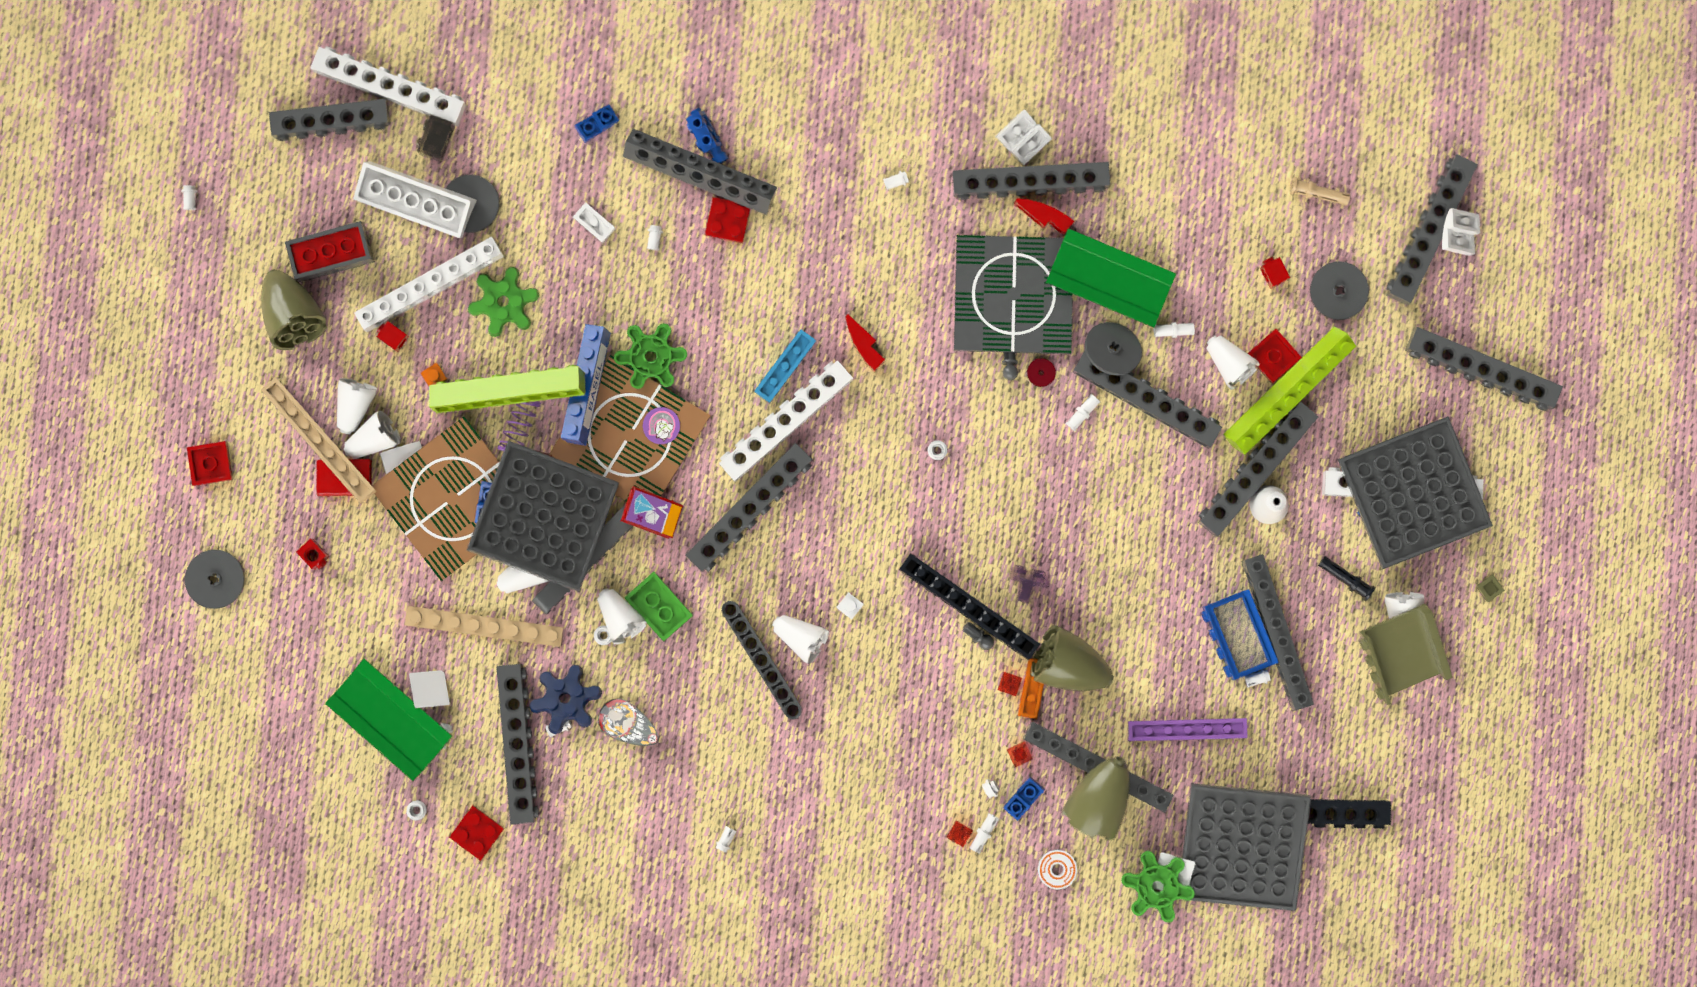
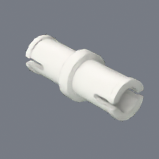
[1153,322,1195,338]
[1065,394,1100,432]
[969,813,999,854]

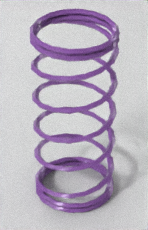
[497,401,541,452]

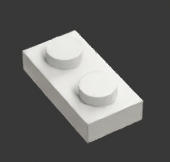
[573,202,615,243]

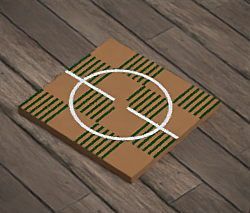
[549,355,711,502]
[372,416,500,581]

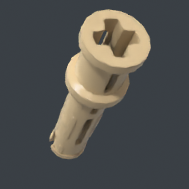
[1289,177,1350,206]

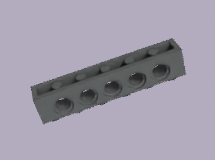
[269,99,391,141]

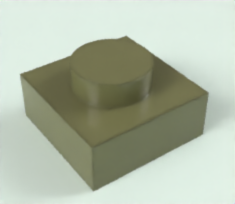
[1476,575,1505,602]

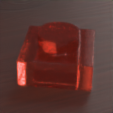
[997,671,1022,696]
[1006,741,1033,767]
[946,820,973,847]

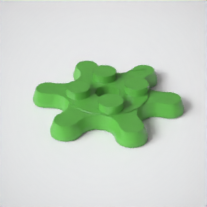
[468,267,539,337]
[614,323,687,389]
[1121,851,1195,923]

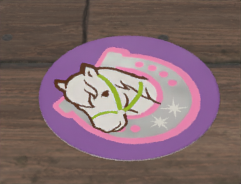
[643,407,680,444]

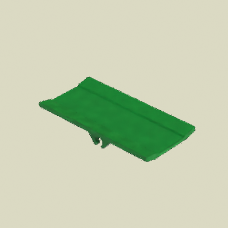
[1046,228,1176,328]
[325,658,452,781]

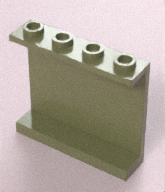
[1359,604,1453,705]

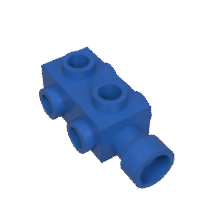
[686,108,729,164]

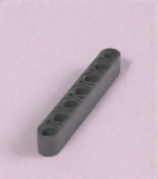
[532,505,633,615]
[722,601,802,719]

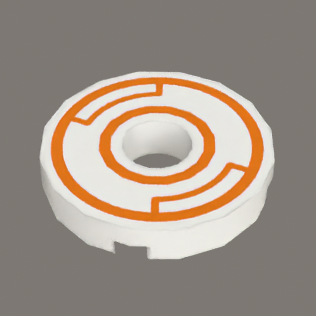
[1037,849,1077,890]

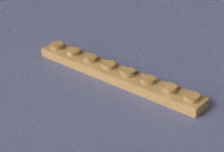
[261,377,376,504]
[405,606,564,647]

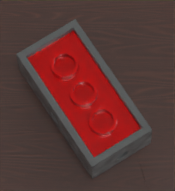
[285,221,375,283]

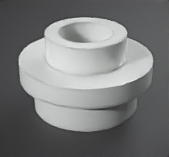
[928,440,947,460]
[594,626,612,645]
[982,779,999,798]
[406,800,427,820]

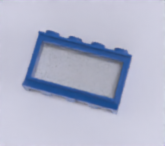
[1201,589,1279,680]

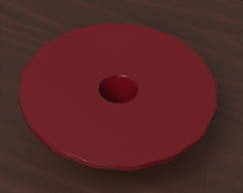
[1027,358,1056,387]

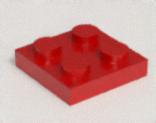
[705,197,750,244]
[1247,328,1302,384]
[186,441,233,486]
[449,805,505,861]

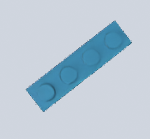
[754,329,816,403]

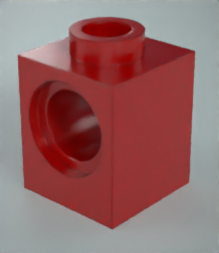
[1260,257,1290,289]
[376,321,409,352]
[296,538,330,570]

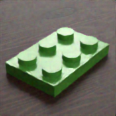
[624,572,693,642]

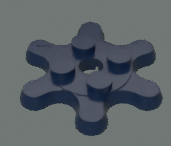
[529,665,602,734]

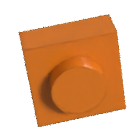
[420,362,448,386]

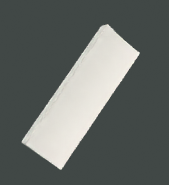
[353,161,477,238]

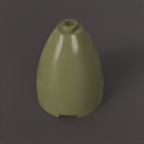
[261,270,327,350]
[1030,625,1114,691]
[1062,756,1130,840]

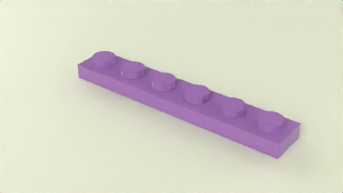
[1128,718,1248,741]

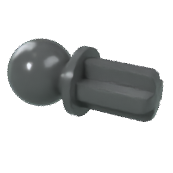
[1002,352,1018,380]
[963,622,994,650]

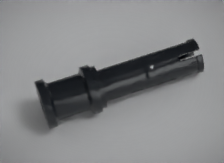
[1318,556,1376,602]

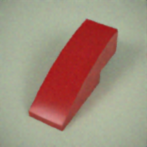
[1014,198,1075,236]
[845,314,885,373]

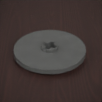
[445,175,500,233]
[1310,262,1369,320]
[1085,322,1142,375]
[185,550,245,609]

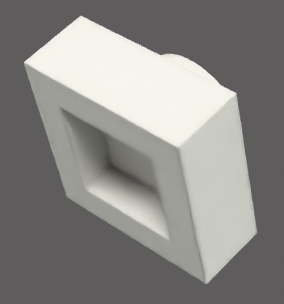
[836,592,864,620]

